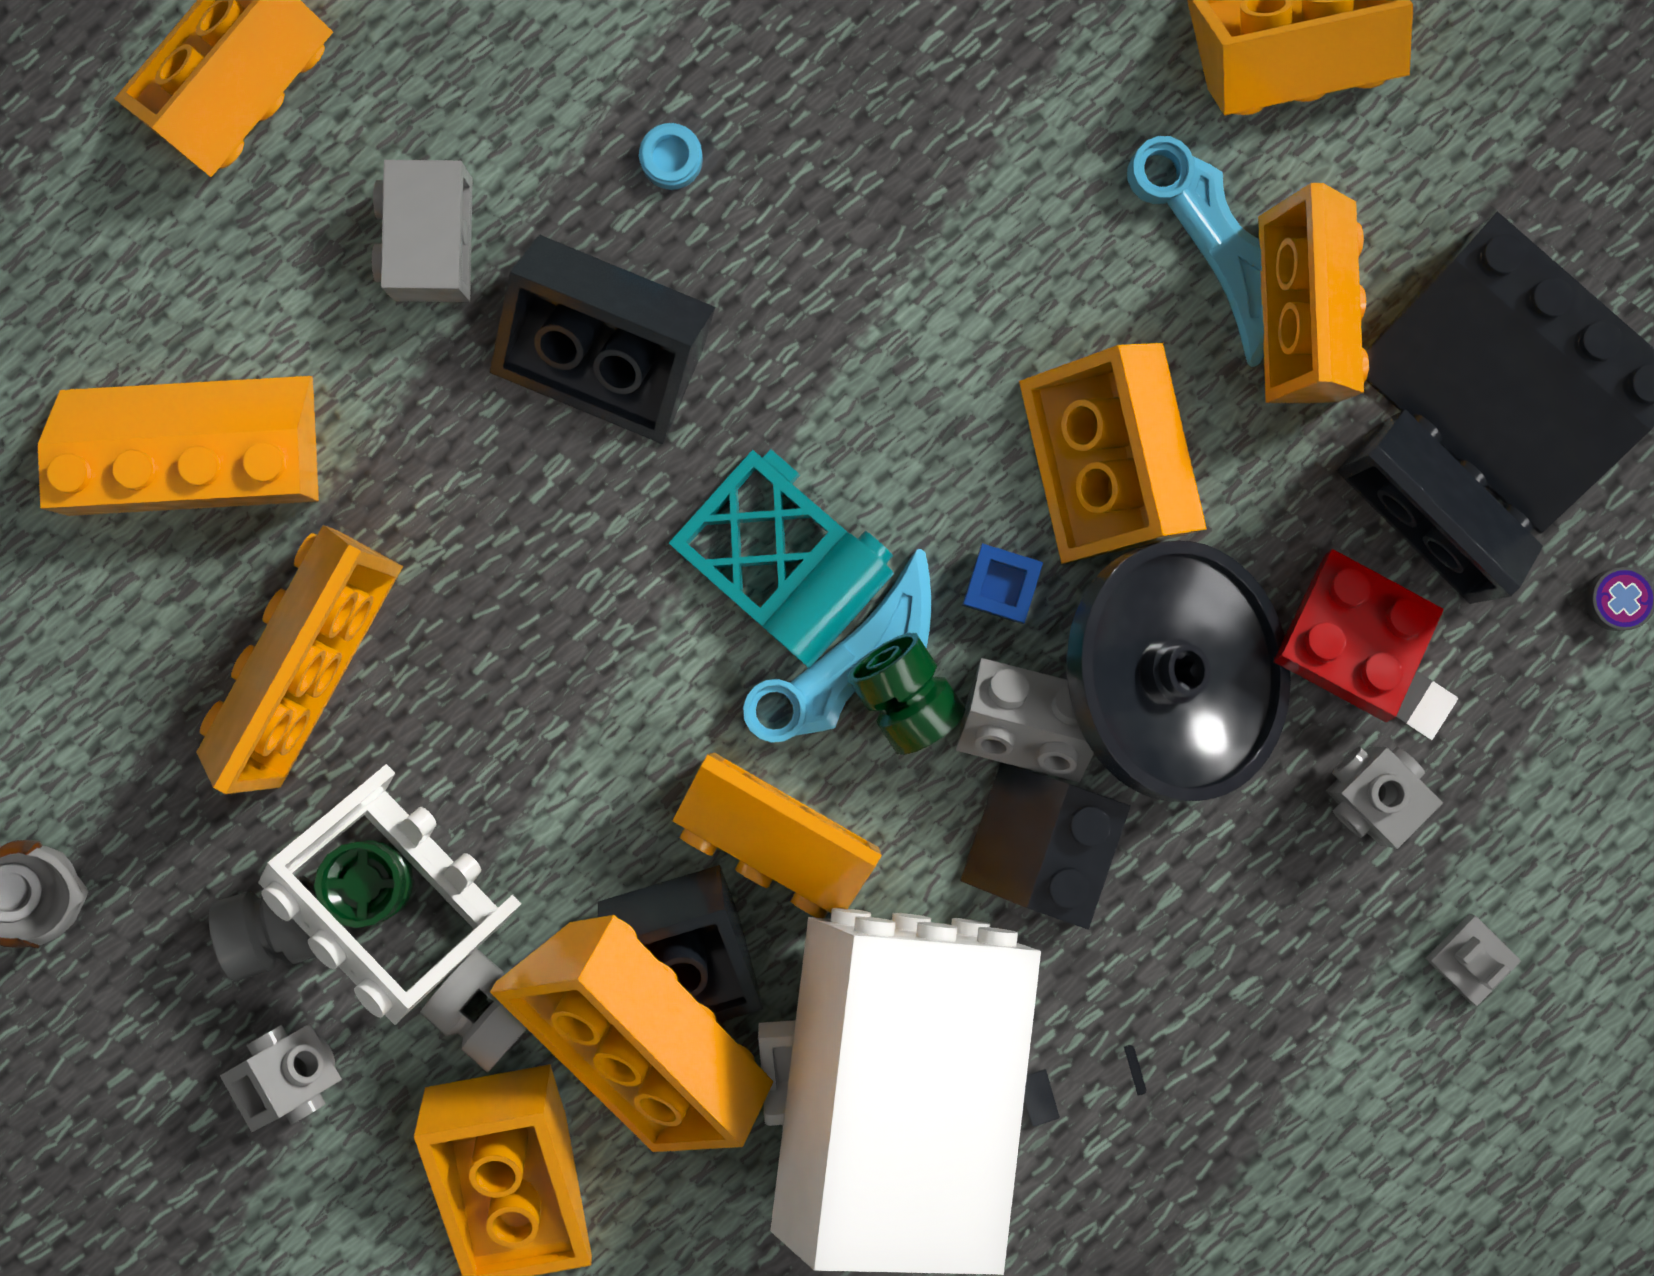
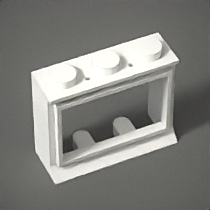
[258,764,521,1025]

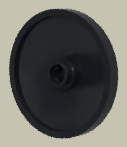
[1067,540,1291,802]

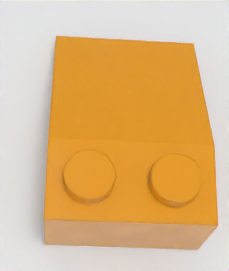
[414,1064,592,1276]

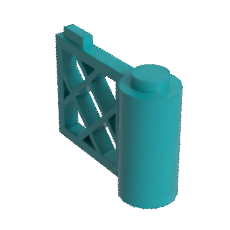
[669,449,894,668]

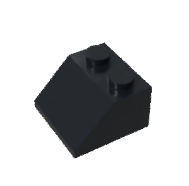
[960,762,1131,930]
[598,865,763,1023]

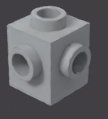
[1326,746,1443,849]
[220,1024,342,1132]

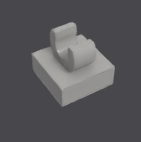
[1425,914,1521,1006]

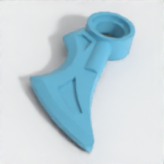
[1127,136,1264,367]
[743,549,931,742]

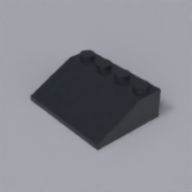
[1366,211,1654,534]

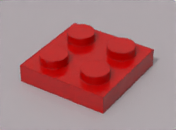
[1273,549,1444,722]

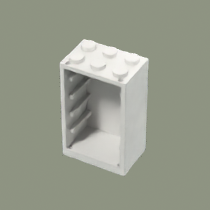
[770,908,1041,1275]

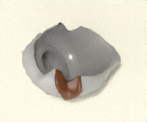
[0,840,89,948]

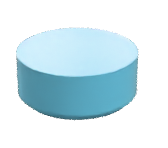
[639,123,703,190]

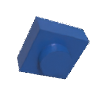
[962,543,1043,624]

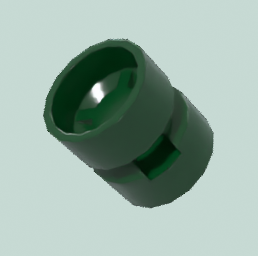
[847,633,966,755]
[314,840,414,928]

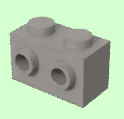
[372,160,473,302]
[956,658,1094,782]

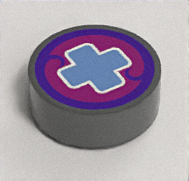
[1585,567,1654,631]

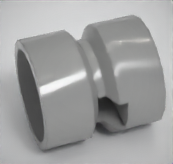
[420,949,527,1073]

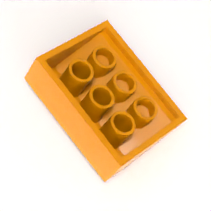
[196,525,403,794]

